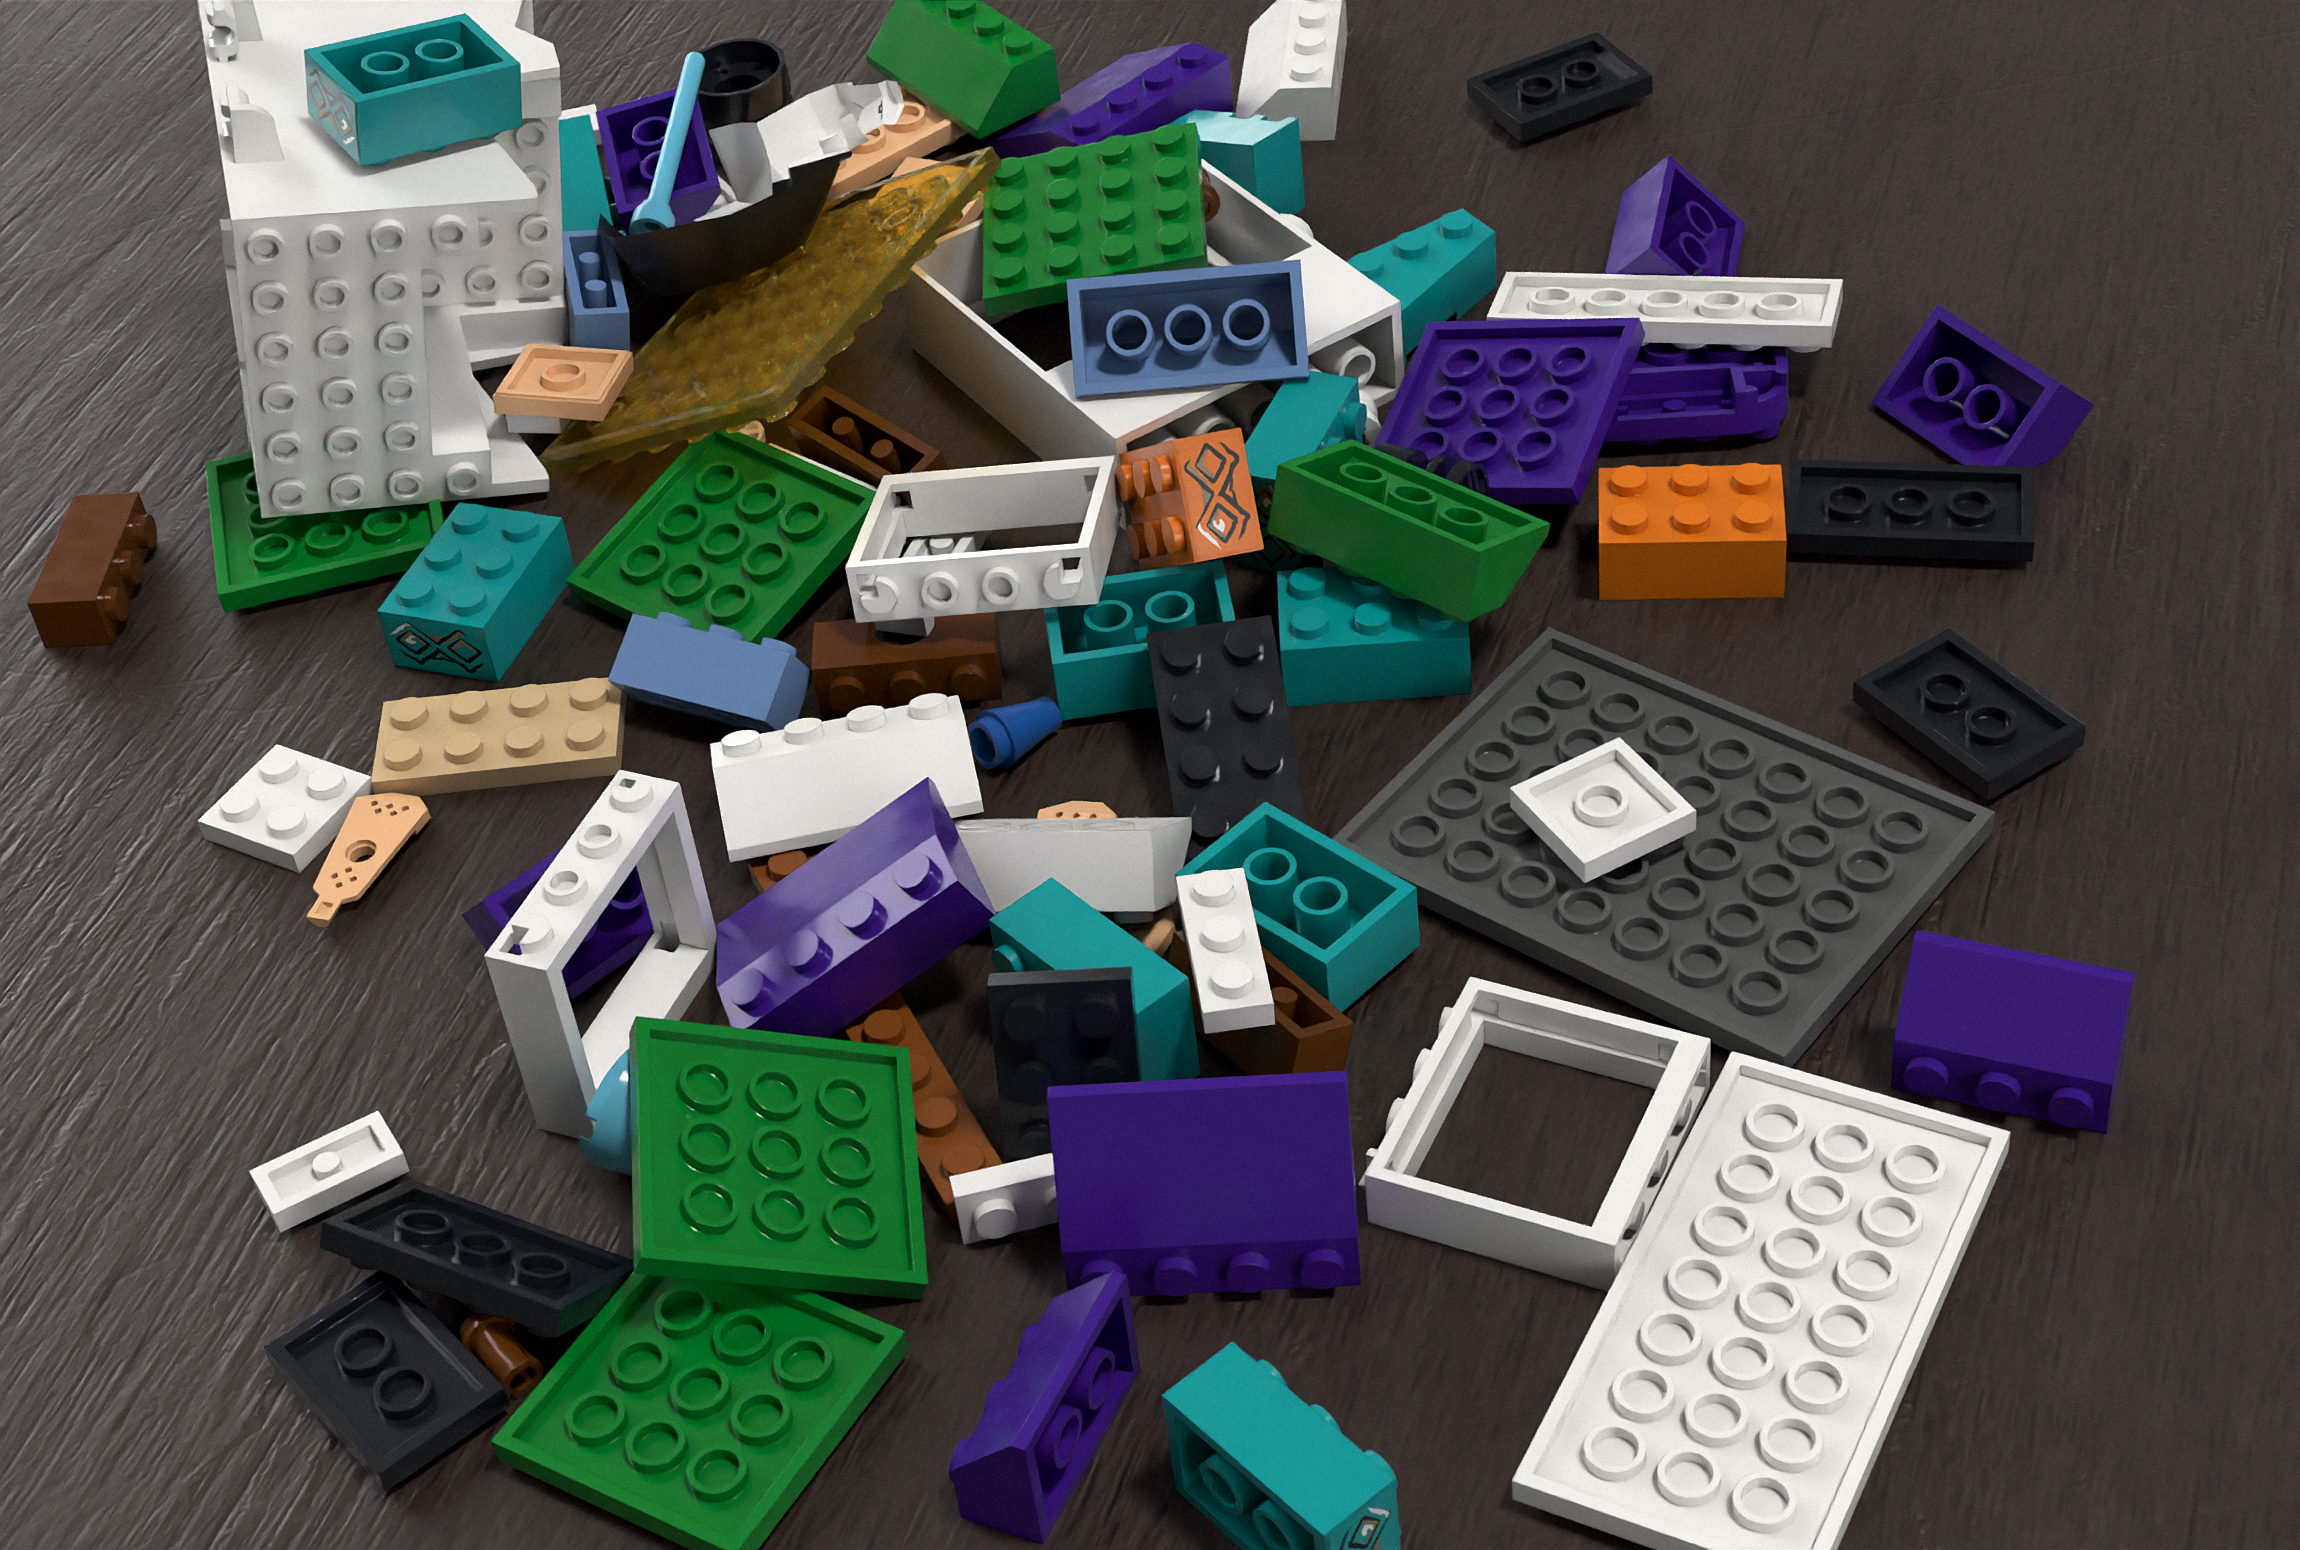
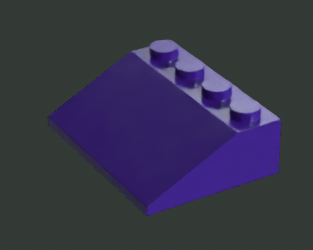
[985,42,1234,159]
[717,777,996,1038]
[1047,1071,1361,1296]

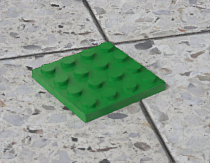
[983,122,1208,316]
[565,420,876,645]
[205,451,445,613]
[629,1016,928,1300]
[490,1271,909,1550]

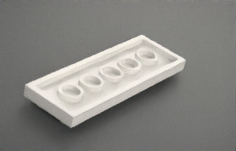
[1487,272,1843,353]

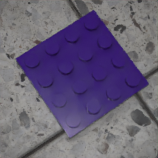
[1373,317,1646,505]

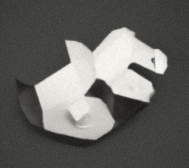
[598,80,904,297]

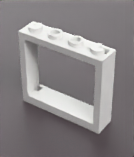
[845,455,1123,623]
[484,770,717,1140]
[1358,976,1711,1292]

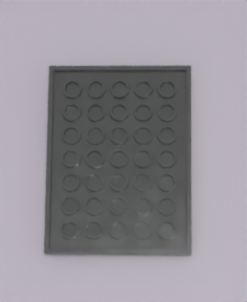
[1332,627,1995,1068]

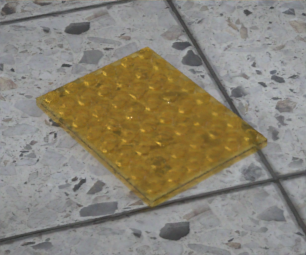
[538,146,1002,475]

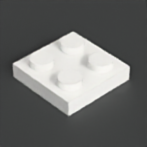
[1510,737,1696,883]
[198,744,375,873]

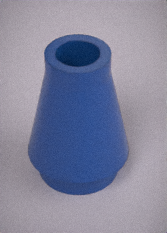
[967,696,1062,769]

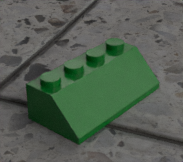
[866,0,1061,140]
[1267,439,1551,622]

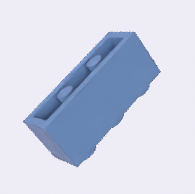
[563,230,630,352]
[608,612,813,733]

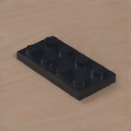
[1785,459,2034,562]
[1146,615,1309,867]
[320,1180,634,1337]

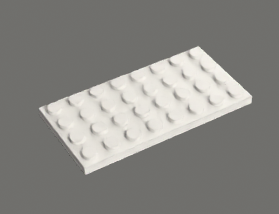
[1512,1051,2010,1550]

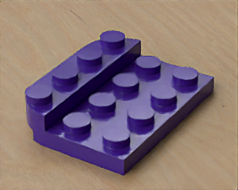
[1602,343,1789,445]

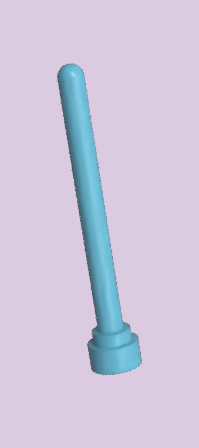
[629,52,705,235]

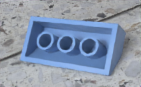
[1067,259,1310,398]

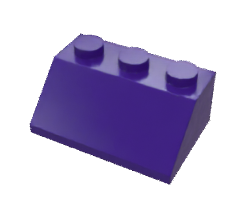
[595,88,722,236]
[1605,155,1745,277]
[1871,304,2094,468]
[462,845,710,1001]
[1891,930,2135,1134]
[949,1271,1141,1545]

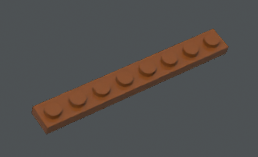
[748,846,1003,1223]

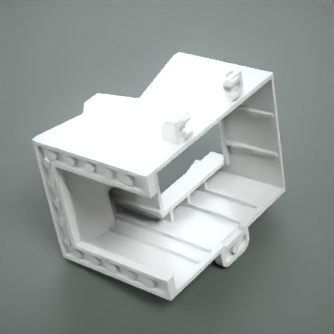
[197,0,569,518]

